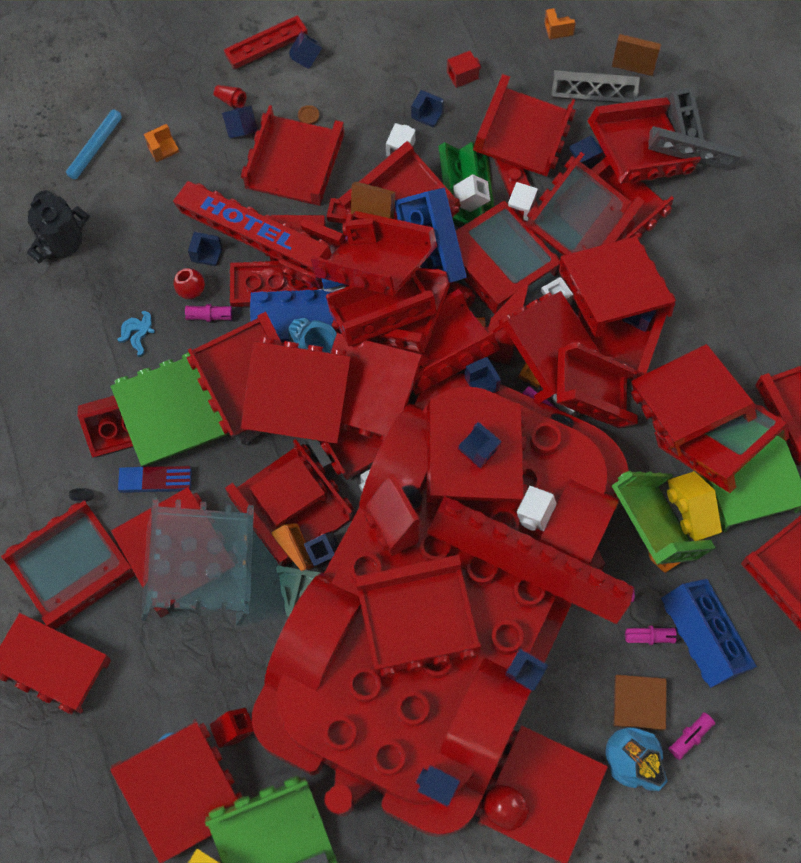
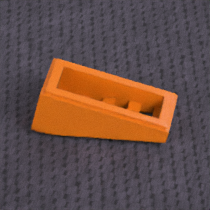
[272,523,317,571]

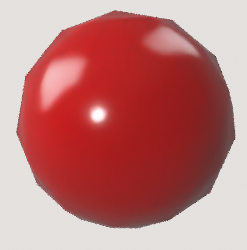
[173,268,205,299]

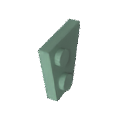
[276,566,320,617]

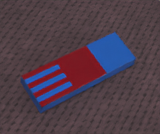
[118,466,192,493]

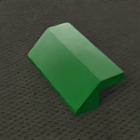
[438,142,496,228]

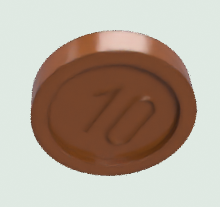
[298,105,319,125]

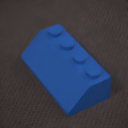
[395,188,467,283]
[250,290,334,342]
[661,579,757,688]

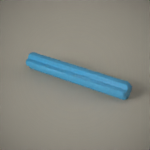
[66,109,122,180]

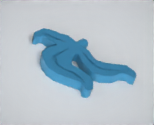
[118,311,155,357]

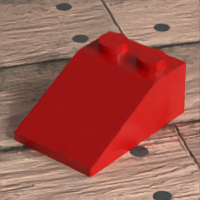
[484,283,529,365]
[365,474,419,557]

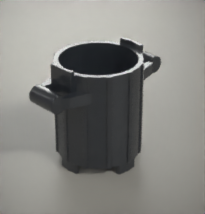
[27,196,90,263]

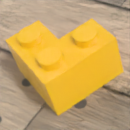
[667,471,722,541]

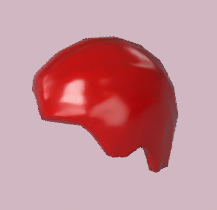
[483,785,529,831]

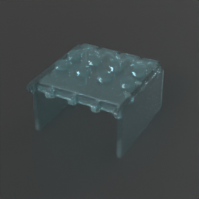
[141,498,254,625]

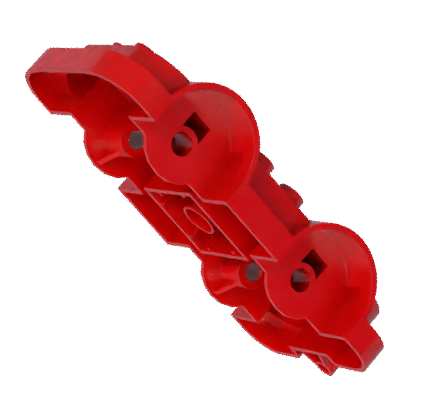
[252,374,628,837]

